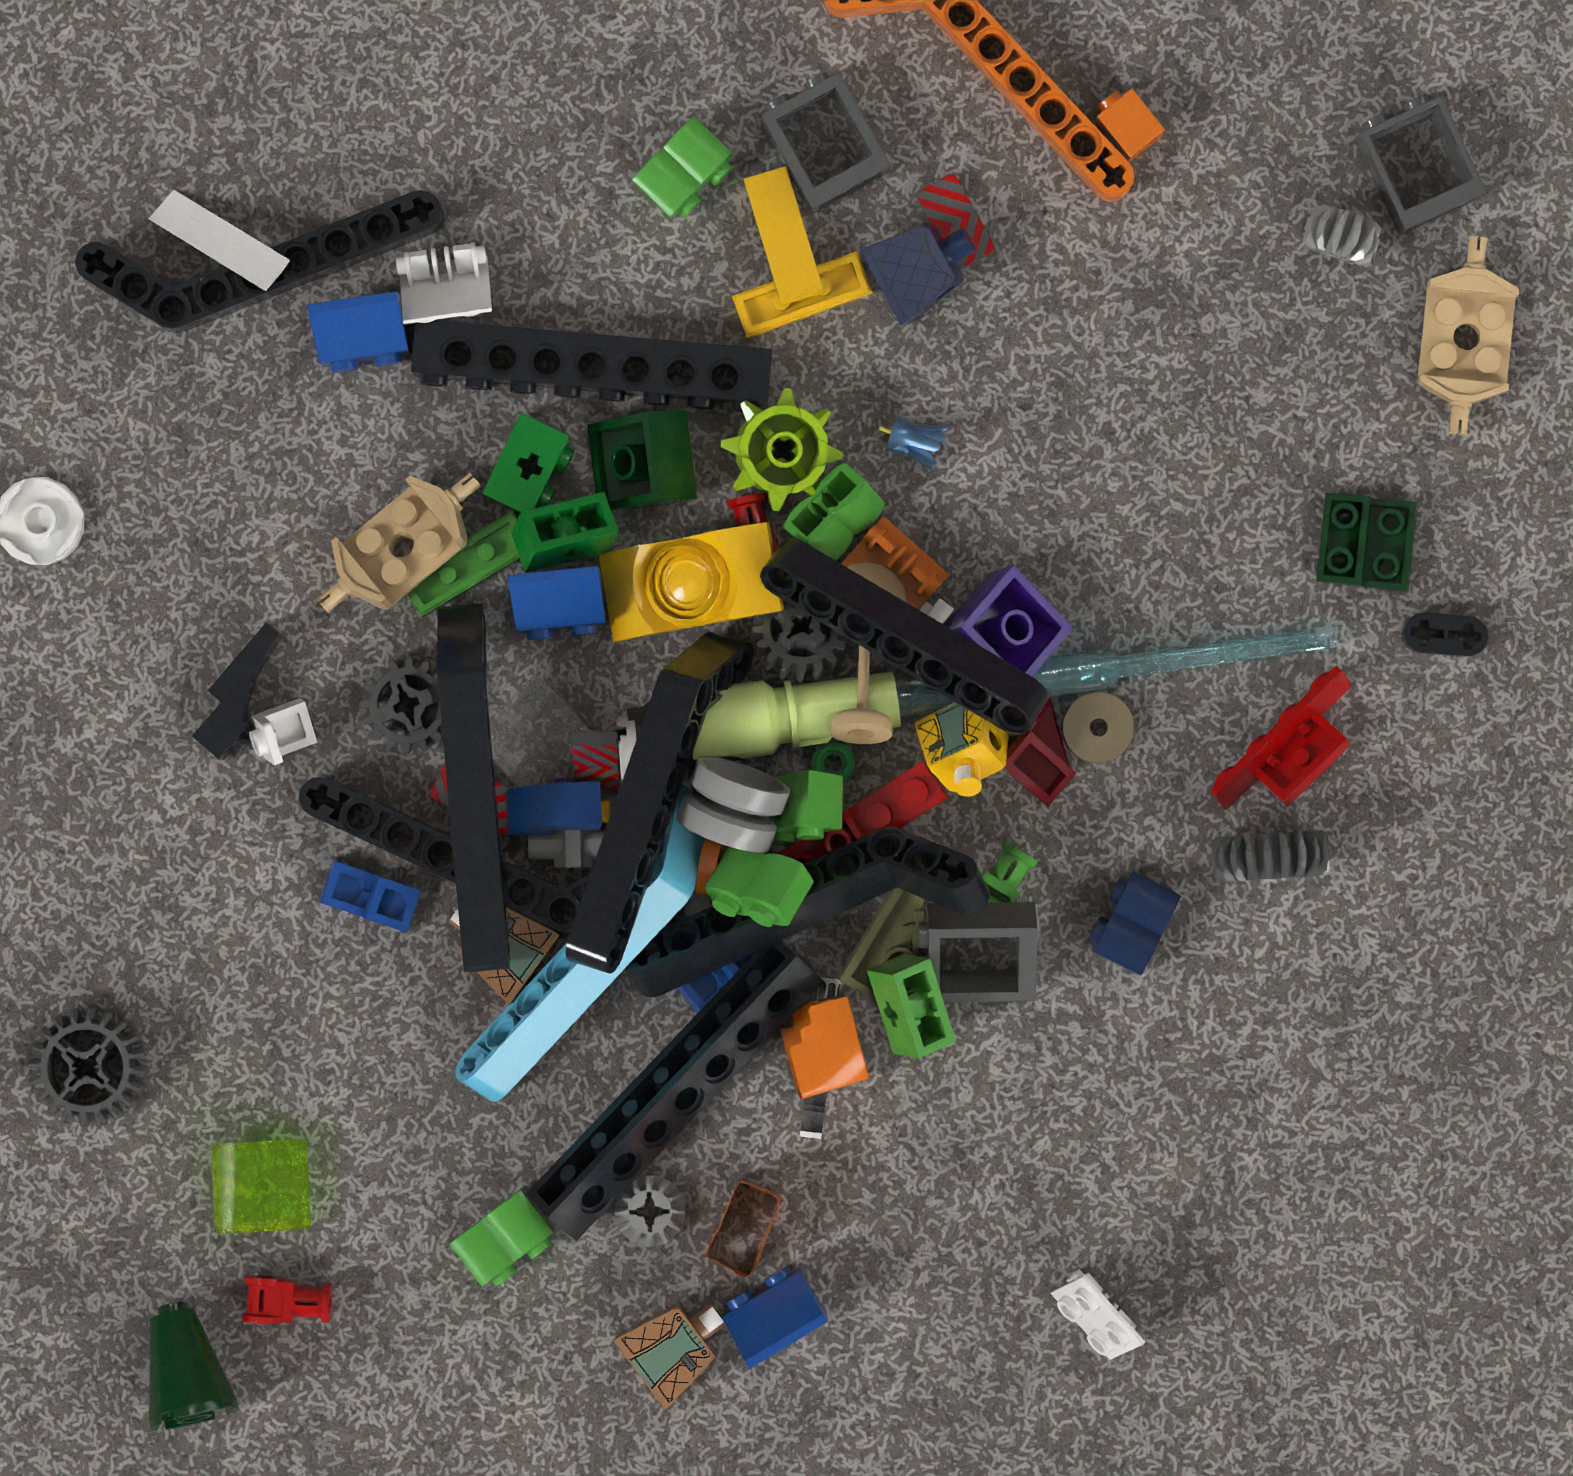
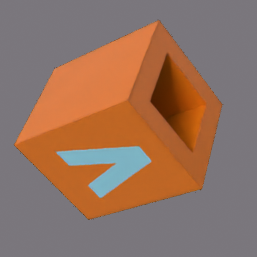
[1094,89,1165,162]

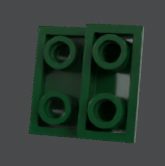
[1316,493,1418,592]

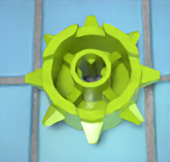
[720,388,843,511]

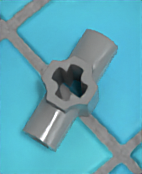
[528,829,605,868]

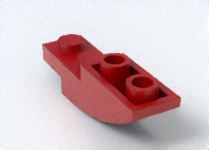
[779,759,950,864]

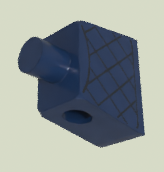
[860,225,976,325]

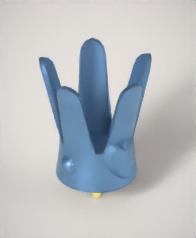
[879,416,948,471]

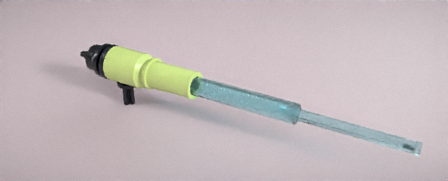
[615,625,1336,765]

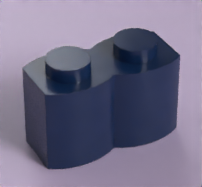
[1088,871,1181,976]

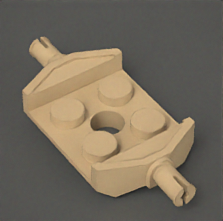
[1417,236,1519,436]
[316,472,482,613]

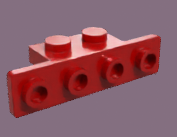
[1210,666,1351,810]

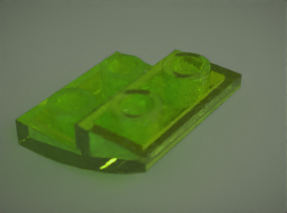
[211,1138,311,1234]

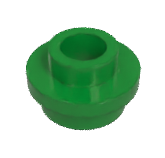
[811,741,855,783]

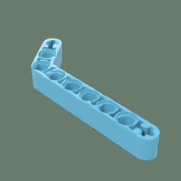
[455,784,705,1102]

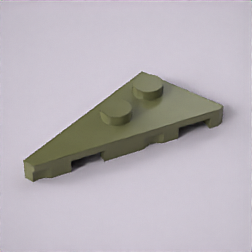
[837,888,925,1003]

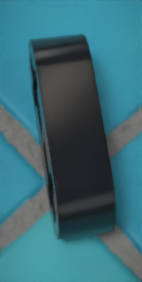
[1401,613,1488,657]

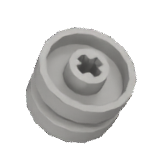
[676,756,791,853]

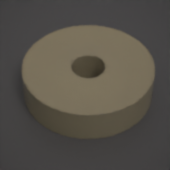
[1062,692,1134,763]

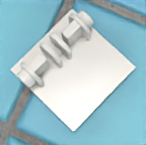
[396,242,492,324]
[1050,1269,1145,1360]

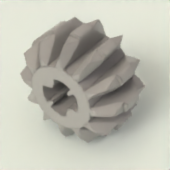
[1303,204,1382,266]

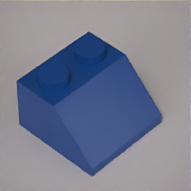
[307,291,412,373]
[508,566,607,640]
[722,1266,827,1369]

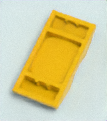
[599,522,784,642]

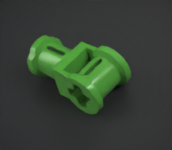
[982,841,1038,902]

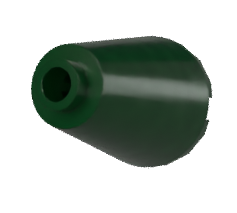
[149,1302,239,1431]

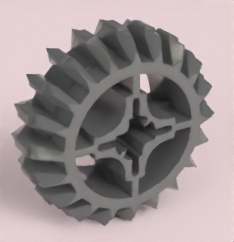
[1210,830,1332,882]
[27,1006,150,1127]

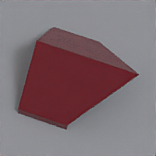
[1002,697,1076,807]

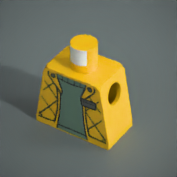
[915,702,1009,797]

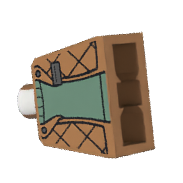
[449,907,562,1004]
[614,1303,726,1409]

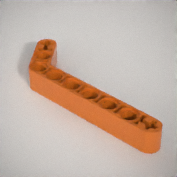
[822,0,1134,202]

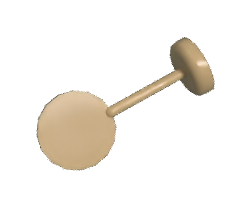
[830,562,907,744]

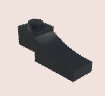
[192,623,284,760]

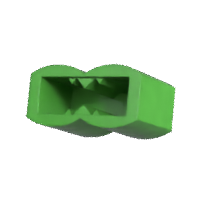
[632,116,733,220]
[783,463,885,560]
[704,847,814,927]
[450,1187,555,1287]

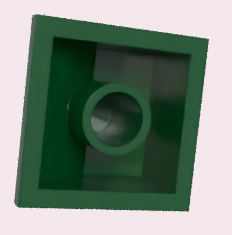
[587,410,697,511]

